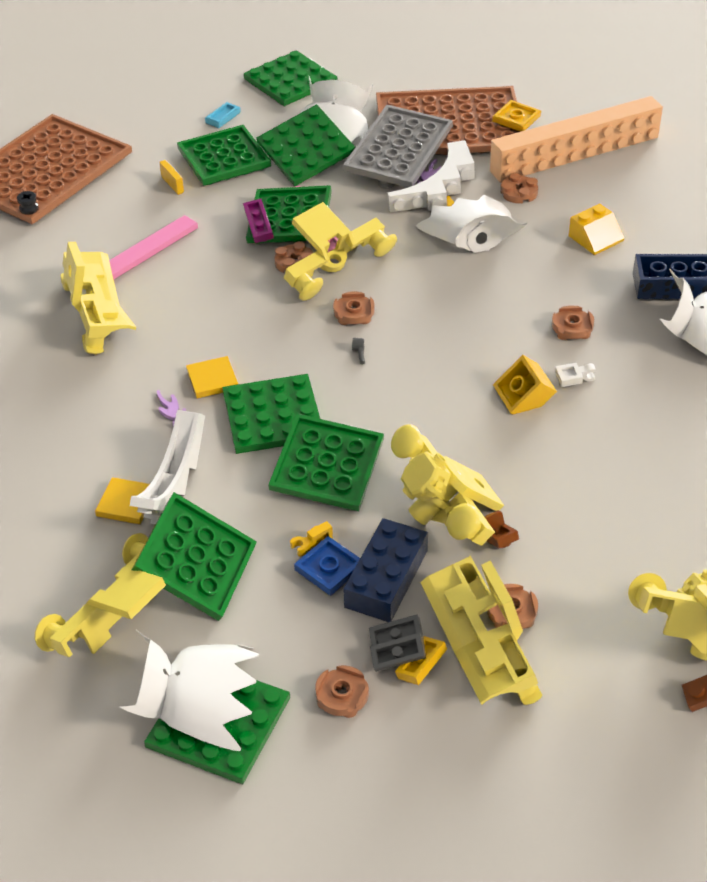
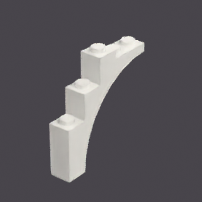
[388,140,475,213]
[130,410,205,524]

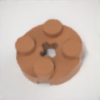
[500,173,538,204]
[274,242,313,273]
[333,291,375,325]
[552,305,595,340]
[487,584,538,629]
[315,665,369,718]

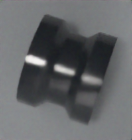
[17,191,39,215]

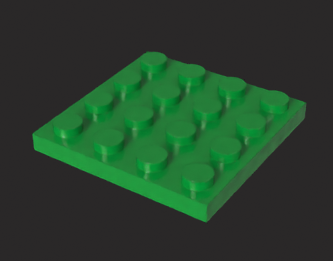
[243,50,338,106]
[256,104,356,187]
[177,124,271,186]
[246,185,332,244]
[222,374,320,454]
[268,413,384,512]
[131,492,257,621]
[144,680,290,785]

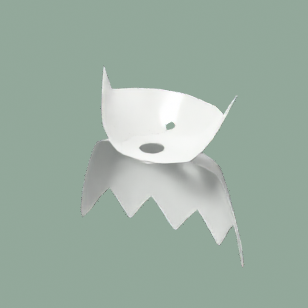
[300,76,374,142]
[416,195,527,253]
[660,269,707,355]
[119,629,259,751]

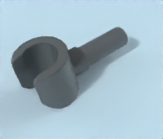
[352,338,365,365]

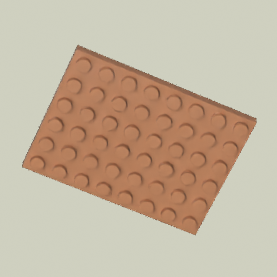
[376,86,520,155]
[0,114,132,225]

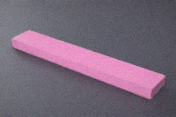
[109,215,198,280]

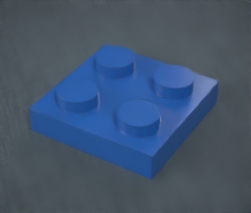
[294,536,360,596]

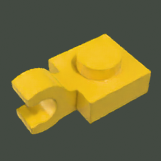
[290,521,333,557]

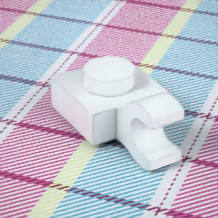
[555,363,596,387]

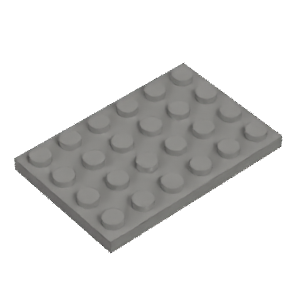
[343,105,453,187]

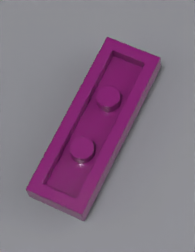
[243,199,274,243]

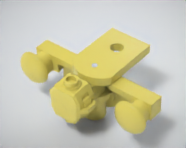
[391,424,504,546]
[628,570,707,661]

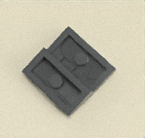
[368,614,426,672]

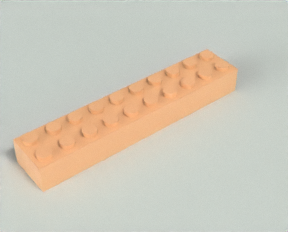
[490,96,663,183]

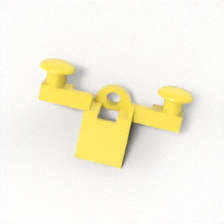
[284,202,397,301]
[34,533,166,657]

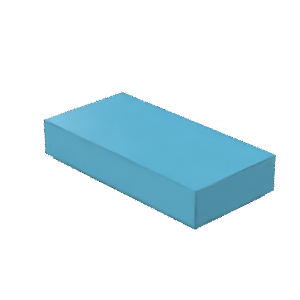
[205,102,241,128]

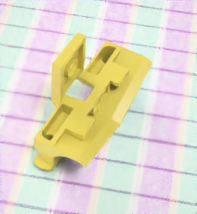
[61,242,136,354]
[420,556,543,705]

